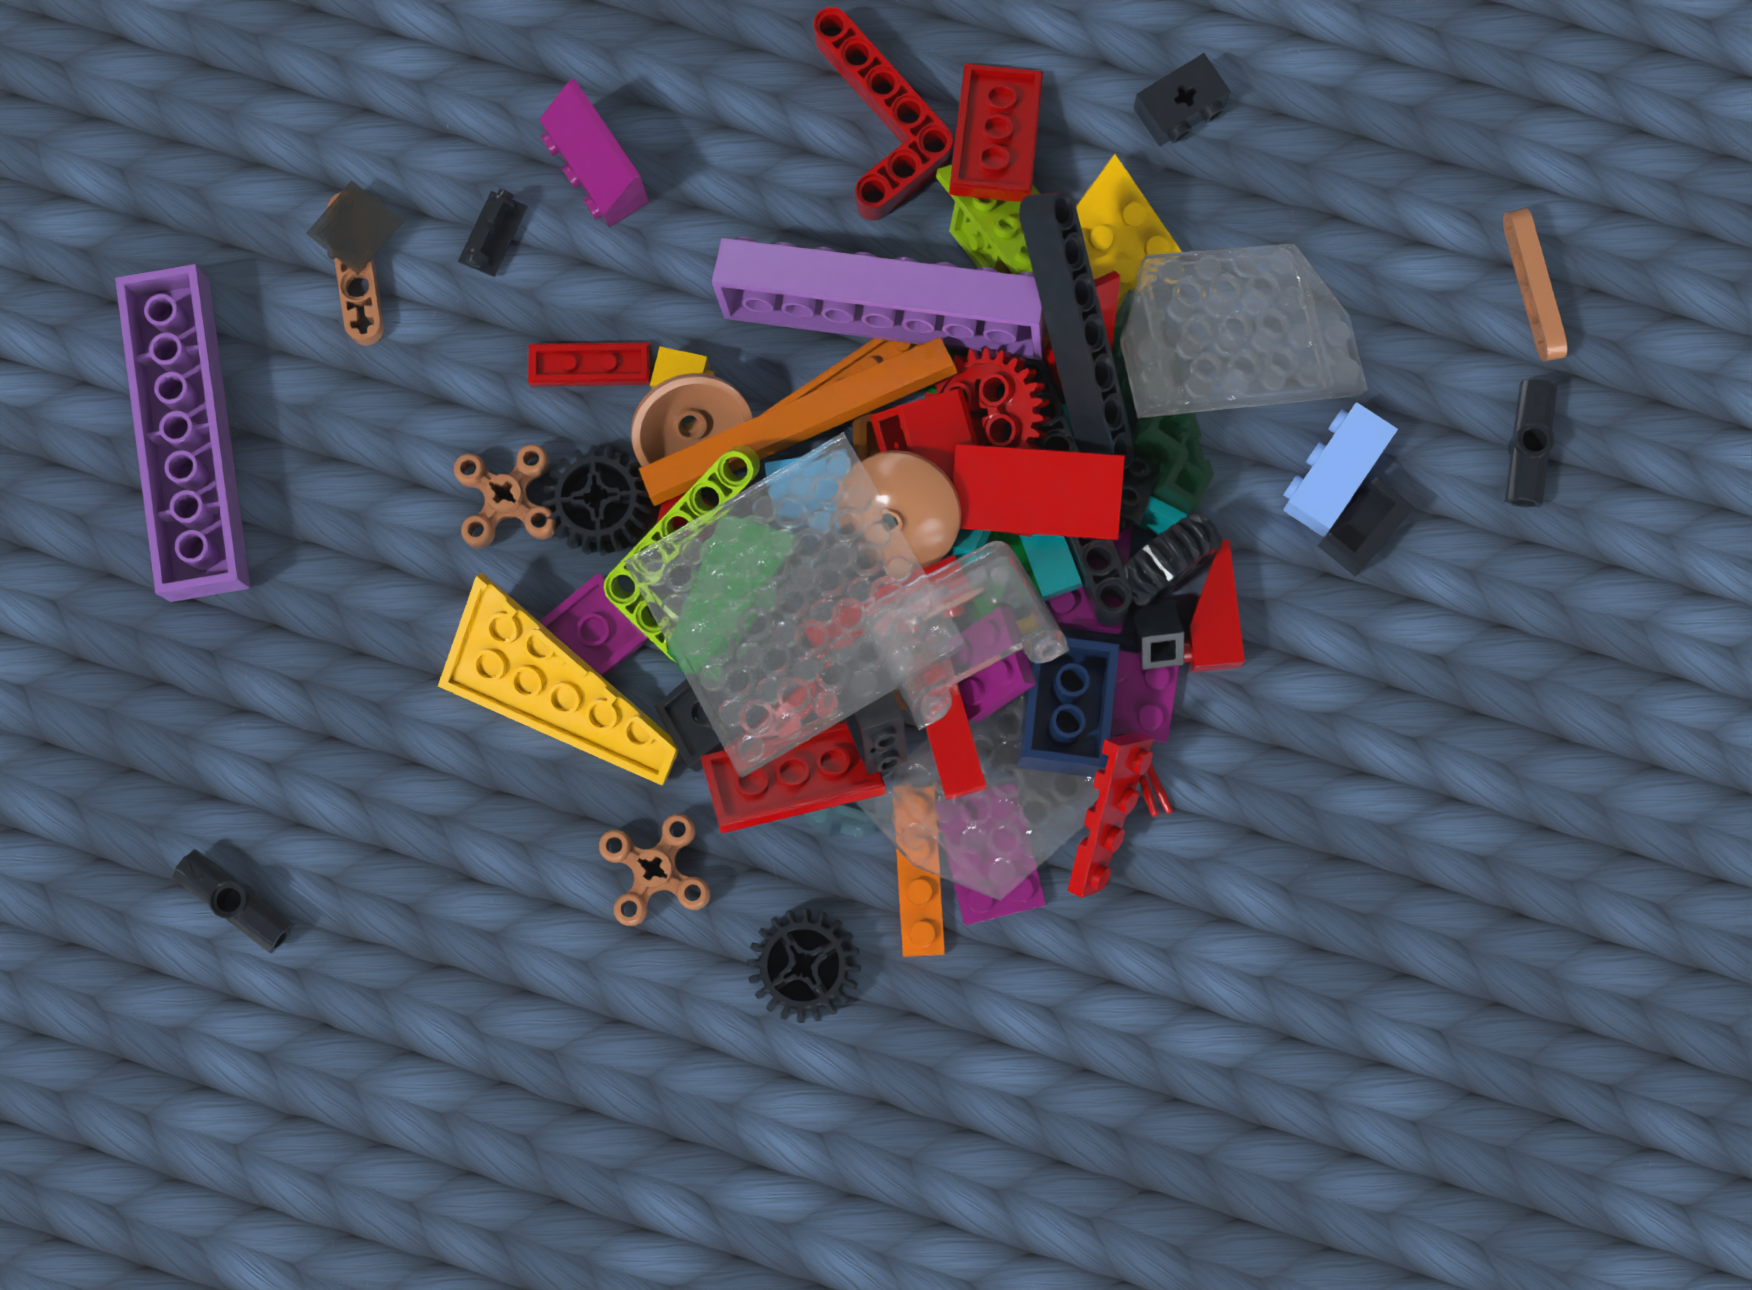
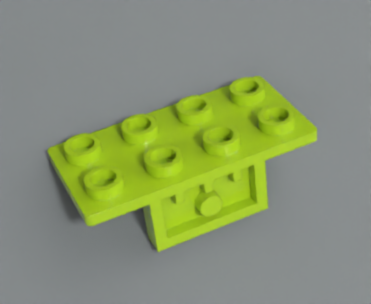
[936,165,1088,275]

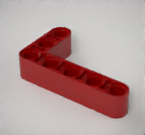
[813,7,953,221]

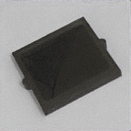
[306,180,403,275]

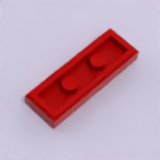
[528,342,651,387]

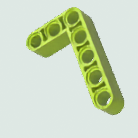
[604,445,760,663]

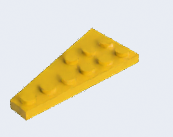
[966,154,1183,386]
[438,572,678,786]

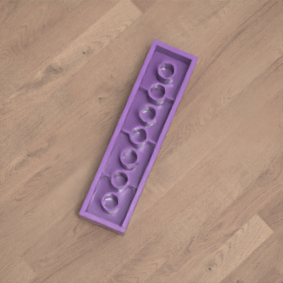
[712,237,1047,360]
[115,264,251,602]

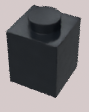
[1133,602,1184,670]

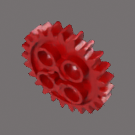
[924,348,1051,449]

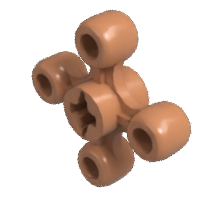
[453,444,558,549]
[599,813,711,926]

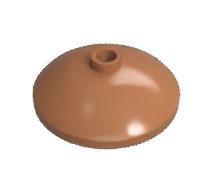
[631,373,753,473]
[837,450,961,573]

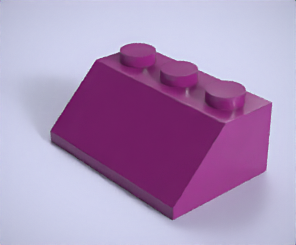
[539,78,649,228]

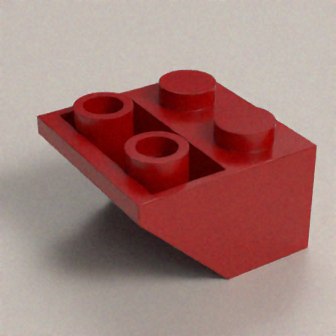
[870,388,978,479]

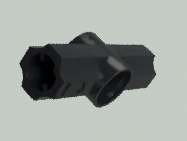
[1504,379,1558,508]
[172,849,295,953]

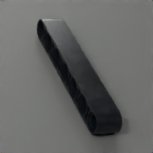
[1019,191,1135,470]
[1022,358,1132,626]

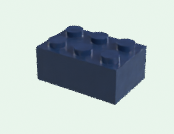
[1016,633,1119,778]

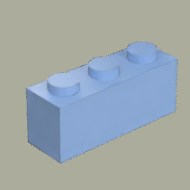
[1283,402,1398,537]

